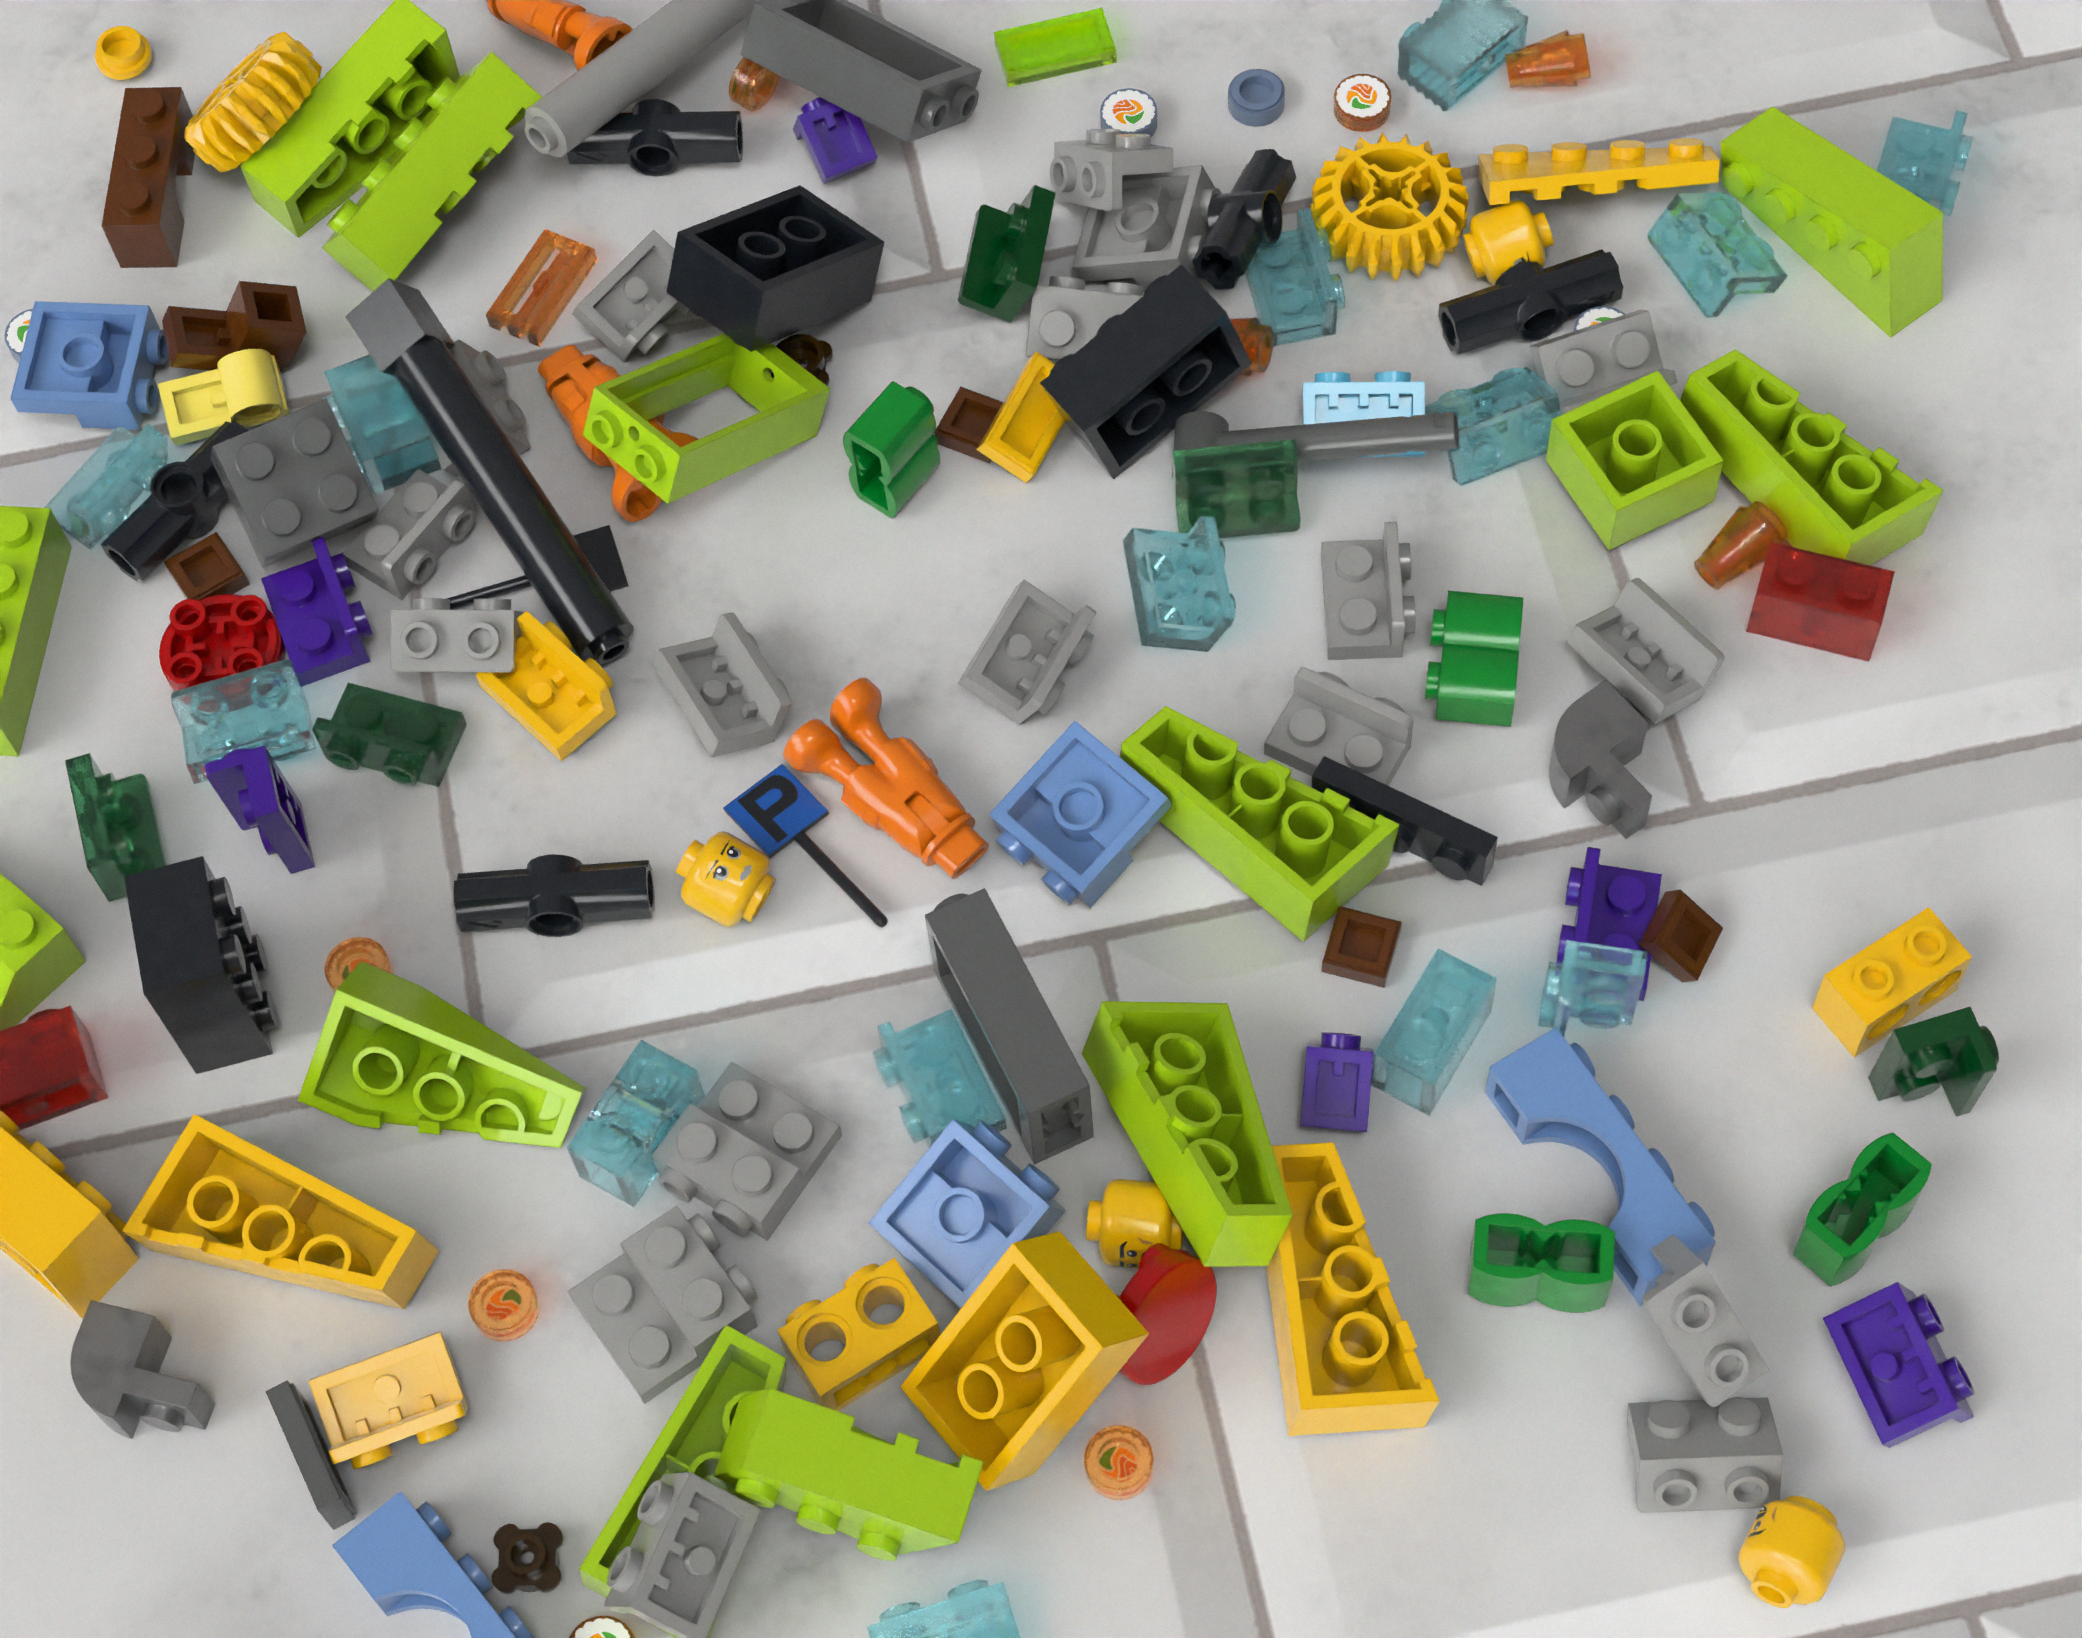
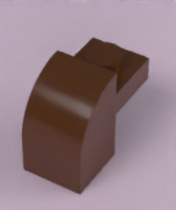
[162,281,307,372]

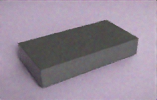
[265,1380,356,1530]

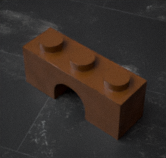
[101,87,195,268]

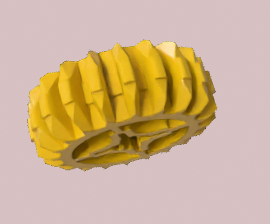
[184,32,322,173]
[1310,132,1469,282]

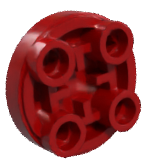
[159,594,286,710]
[1116,1243,1217,1385]

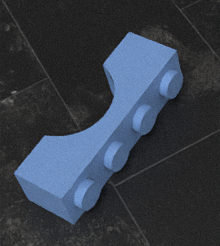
[1485,1027,1716,1306]
[332,1491,534,1638]

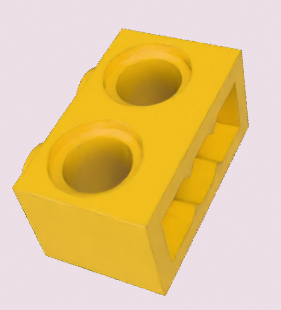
[1812,907,1972,1058]
[777,1257,941,1411]

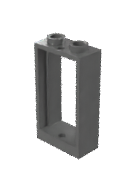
[741,0,982,143]
[925,888,1094,1165]

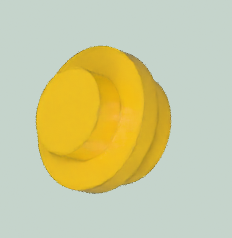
[95,26,152,80]

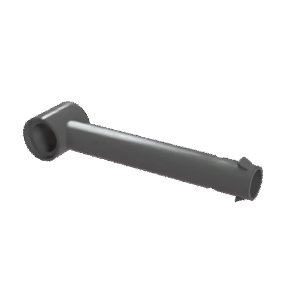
[1172,411,1459,492]

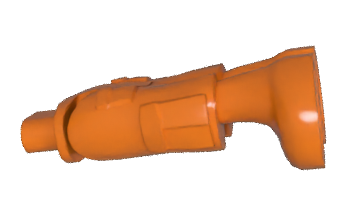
[485,0,633,71]
[538,345,698,522]
[783,677,989,879]

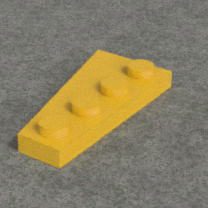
[1478,138,1720,205]

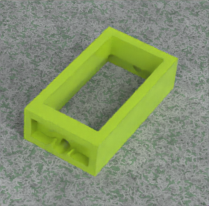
[583,333,830,504]

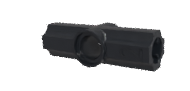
[567,99,743,177]
[1192,149,1297,290]
[1438,249,1623,354]
[101,420,248,581]
[454,854,655,937]

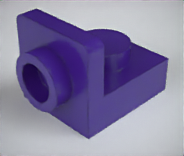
[793,97,878,184]
[1300,1032,1374,1132]

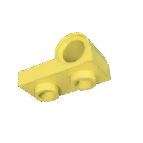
[158,349,290,446]

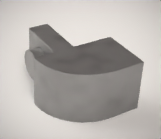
[1549,680,1652,839]
[70,1300,215,1439]

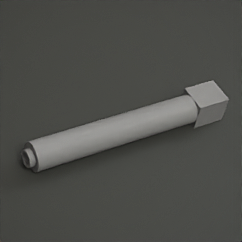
[524,0,760,157]

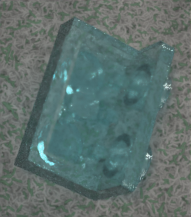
[1647,192,1788,318]
[1425,367,1561,486]
[45,424,169,550]
[1123,516,1236,652]
[171,660,316,784]

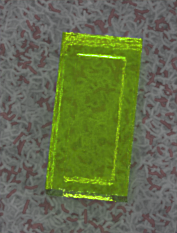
[994,8,1117,87]

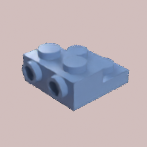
[10,301,169,430]
[989,721,1172,908]
[868,1119,1066,1308]

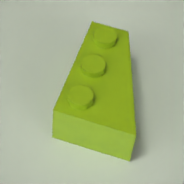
[714,1388,984,1561]

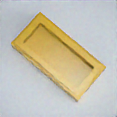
[976,351,1065,483]

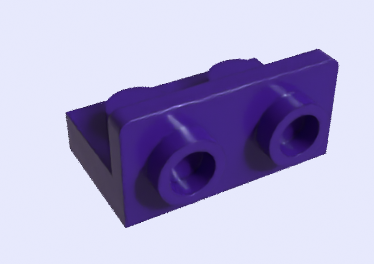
[261,536,373,687]
[204,745,315,874]
[1556,847,1662,1001]
[1823,1282,1975,1448]

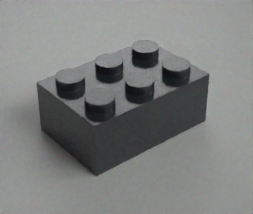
[666,185,885,352]
[1040,264,1252,479]
[124,856,278,1074]

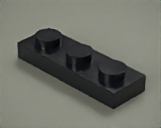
[1312,756,1498,886]

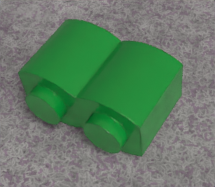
[843,381,940,519]
[1425,590,1523,727]
[1793,1133,1932,1287]
[1467,1213,1615,1313]

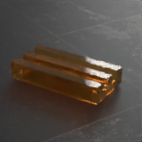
[486,229,597,347]

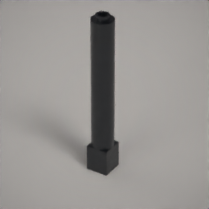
[345,278,634,664]

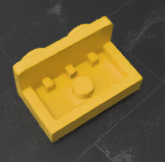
[475,611,617,761]
[308,1330,469,1469]

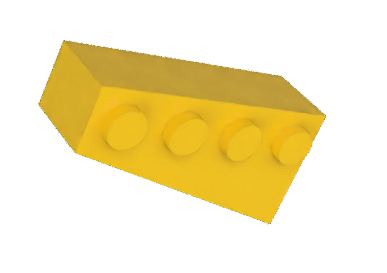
[122,1114,439,1309]
[1266,1142,1440,1436]

